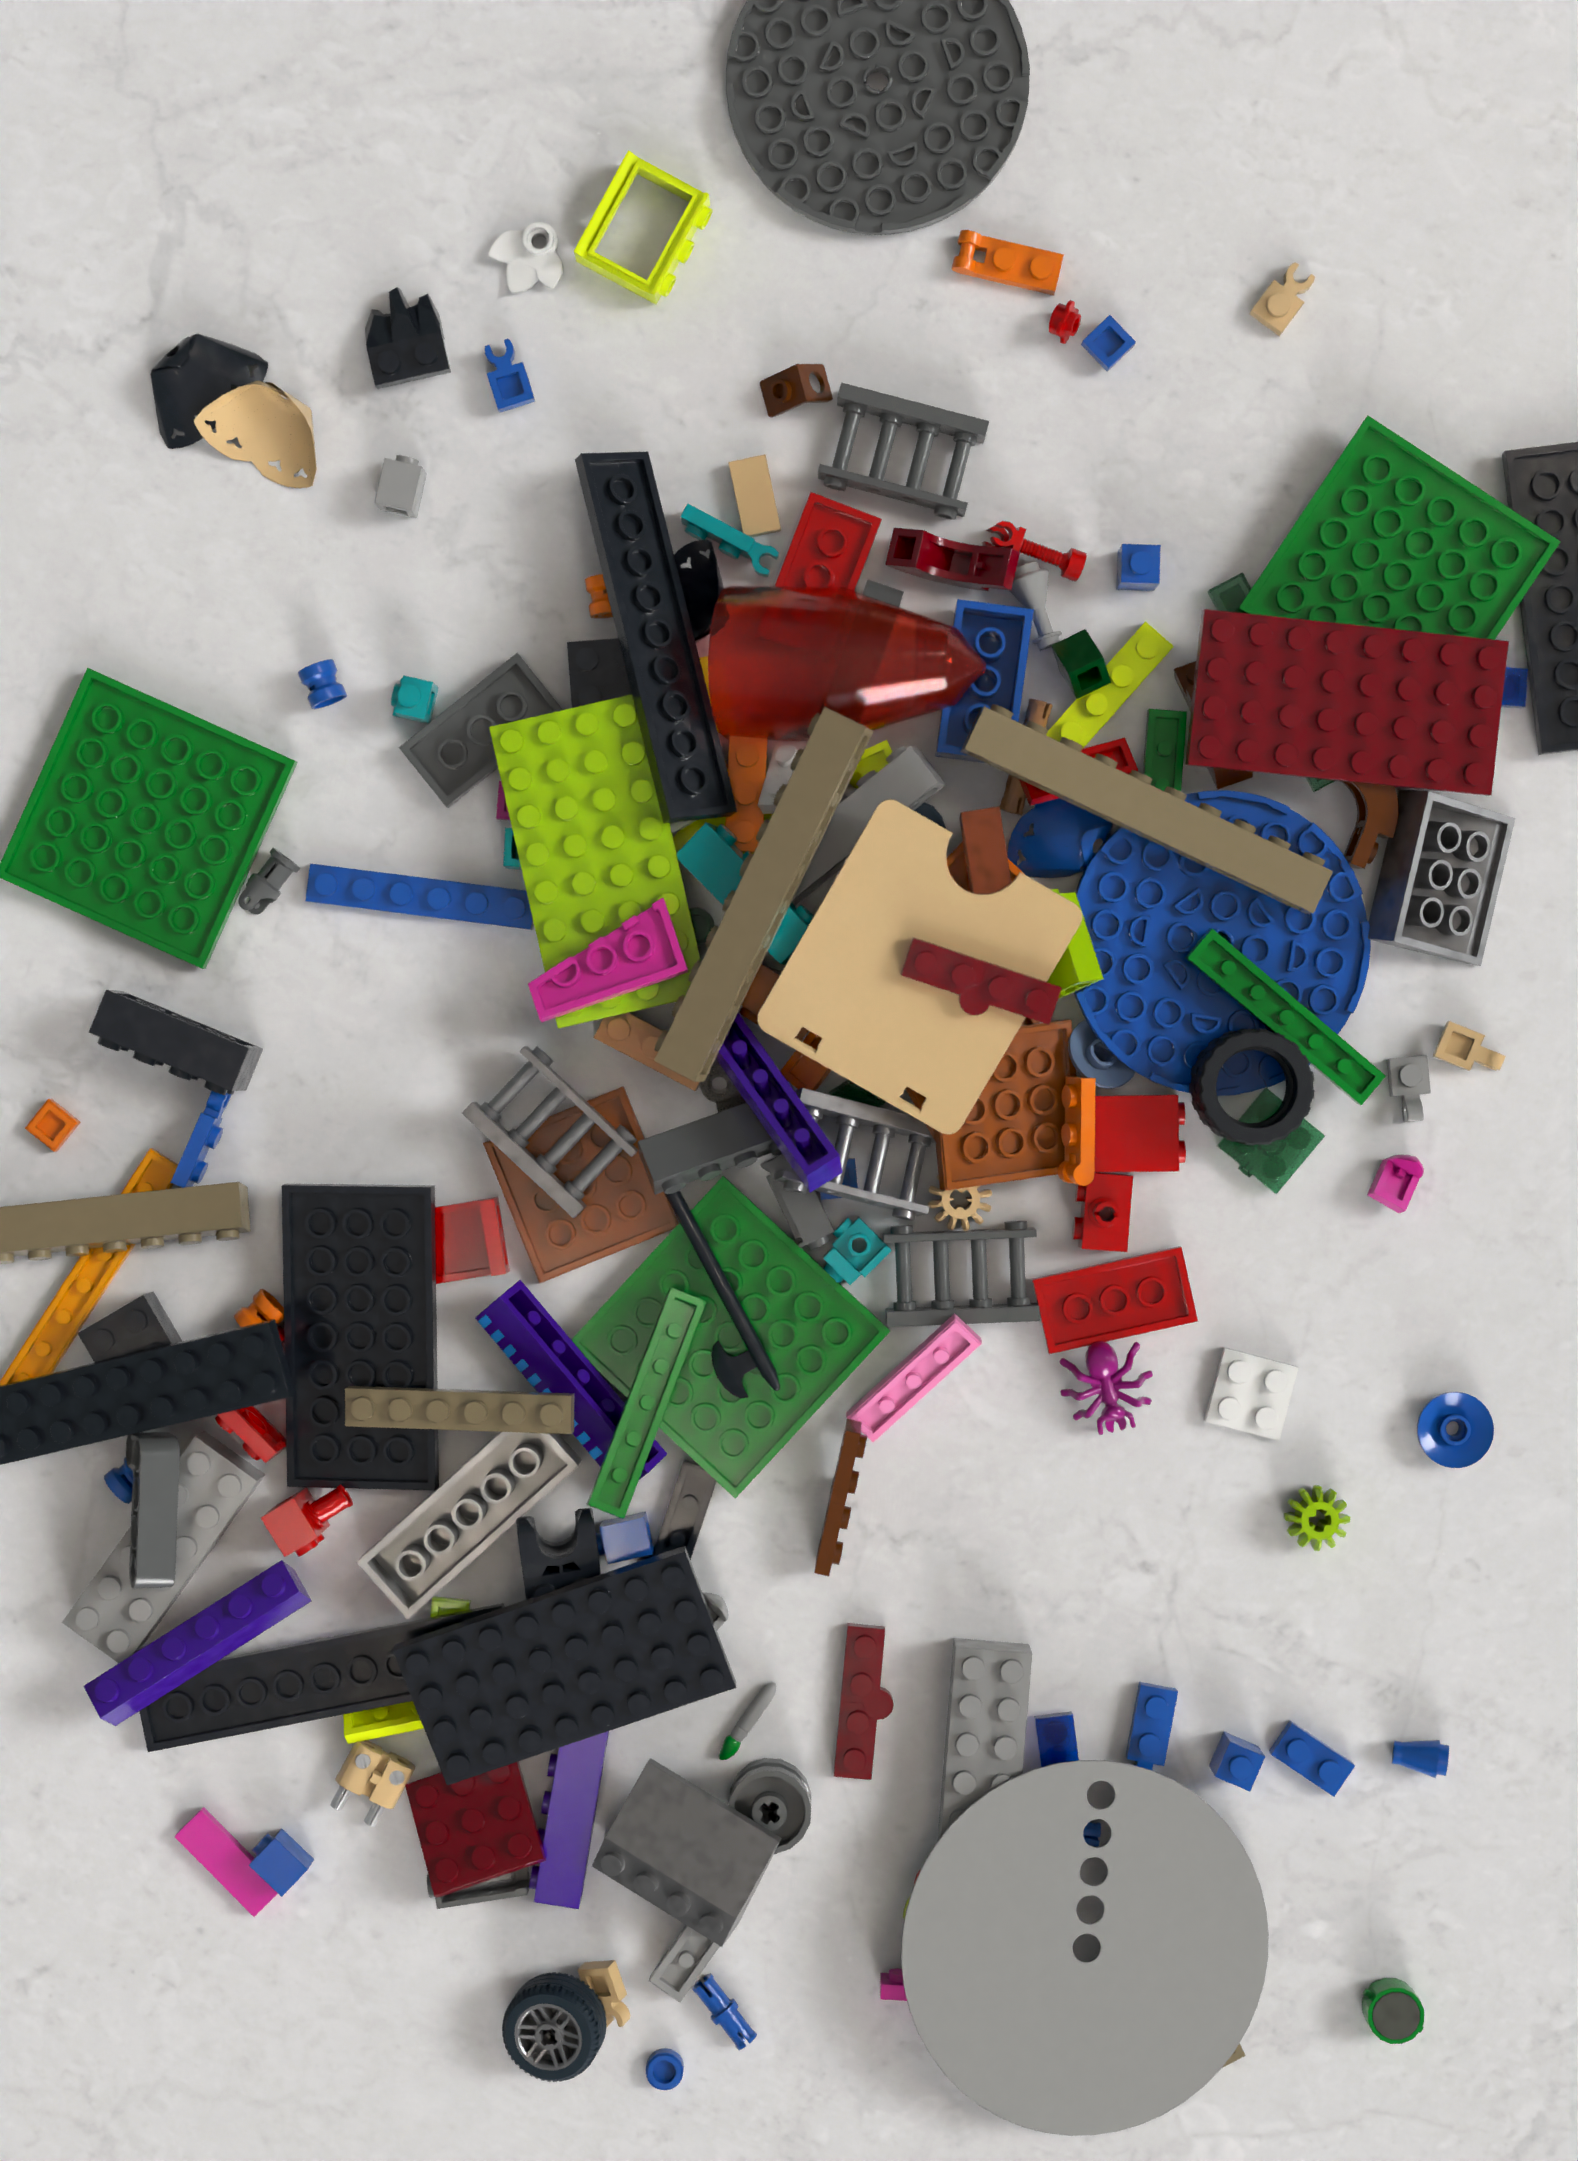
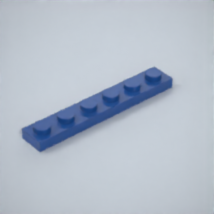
[305,863,533,930]

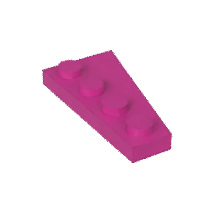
[528,897,689,1022]

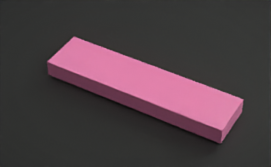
[846,1313,982,1442]

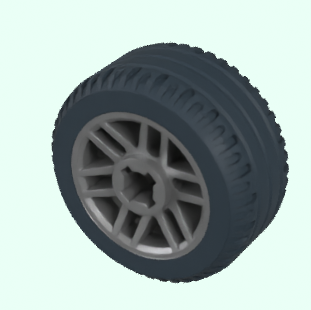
[502,1972,607,2082]

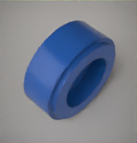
[646,2048,684,2090]

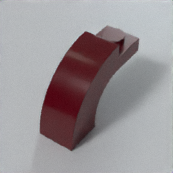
[885,528,1020,591]

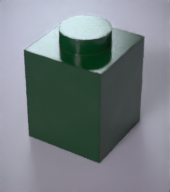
[1051,629,1111,699]

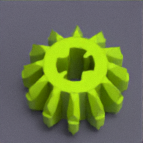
[1284,1485,1350,1551]

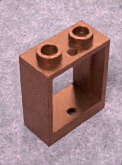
[959,806,1011,894]

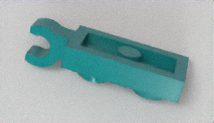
[680,503,779,577]

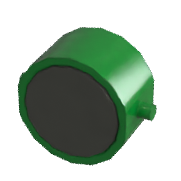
[1362,1978,1424,2044]

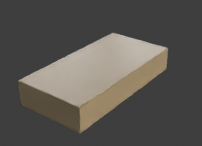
[728,455,781,537]

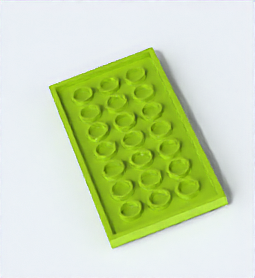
[489,694,701,1028]

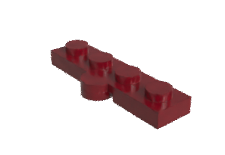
[900,937,1062,1025]
[834,1623,894,1780]

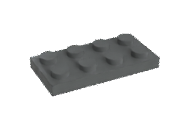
[399,653,563,808]

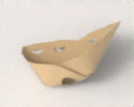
[194,381,317,488]

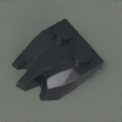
[365,287,451,389]

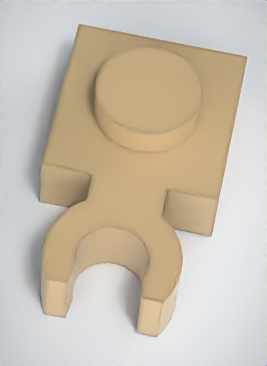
[1249,262,1315,336]
[577,1960,630,2027]

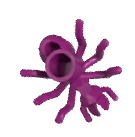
[1059,1341,1153,1435]

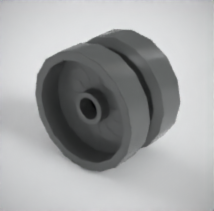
[728,1758,811,1854]

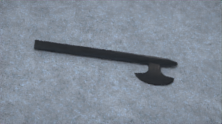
[664,1191,780,1399]

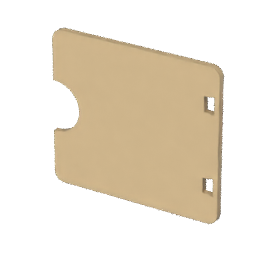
[758,799,1082,1134]

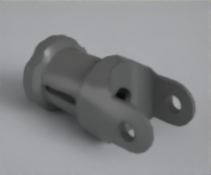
[238,848,300,915]

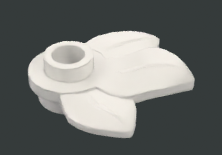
[488,222,563,293]

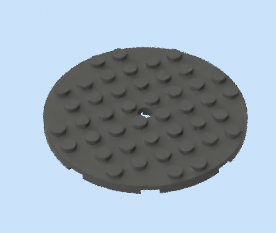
[726,0,1030,235]

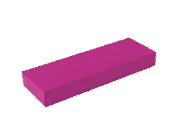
[174,1807,278,1917]

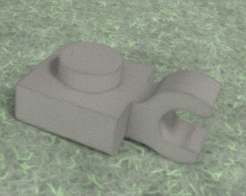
[1386,1055,1431,1122]

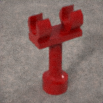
[982,521,1087,582]

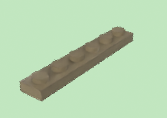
[345,1386,574,1434]

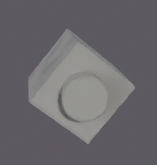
[374,455,427,518]

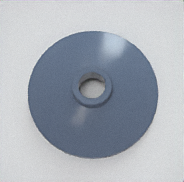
[1068,1020,1135,1089]

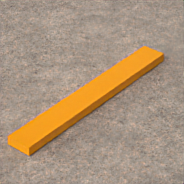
[0,1148,178,1386]

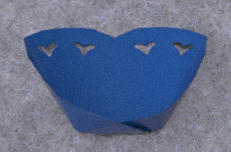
[1007,798,1114,878]

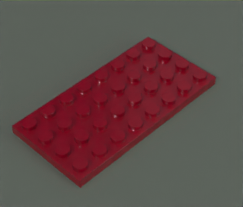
[1185,609,1509,796]

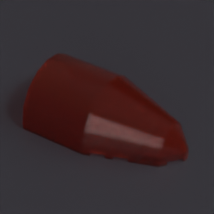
[708,586,986,741]

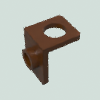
[760,364,833,417]

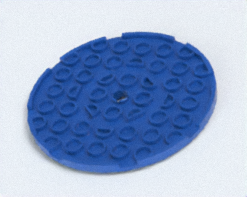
[1074,790,1371,1096]

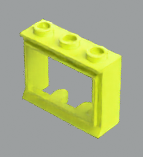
[574,150,713,305]

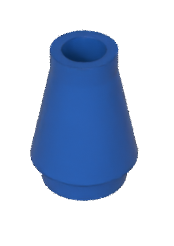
[1392,1740,1449,1778]

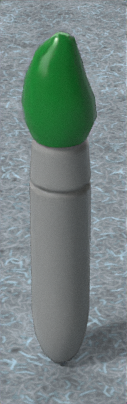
[719,1682,776,1760]

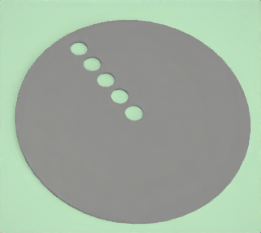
[901,1760,1269,2136]

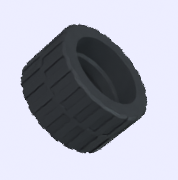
[1189,1029,1315,1146]

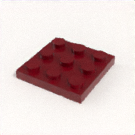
[405,1761,546,1898]

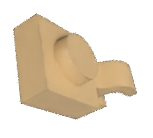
[1433,1021,1506,1071]

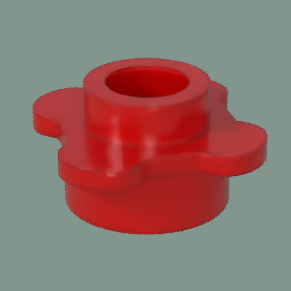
[1049,300,1081,344]

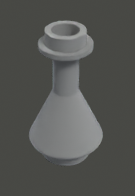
[1009,562,1062,650]

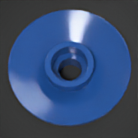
[1417,1392,1494,1468]

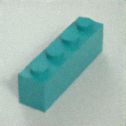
[676,823,814,965]

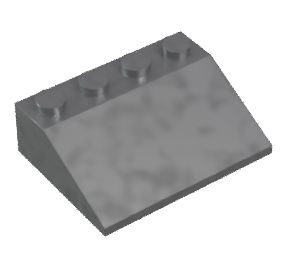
[1368,790,1515,966]
[592,1758,782,1947]

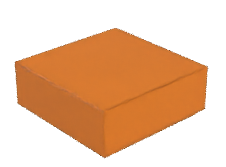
[25,1099,81,1152]

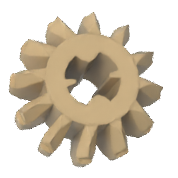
[928,1175,992,1231]

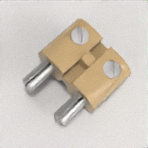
[330,1740,415,1827]

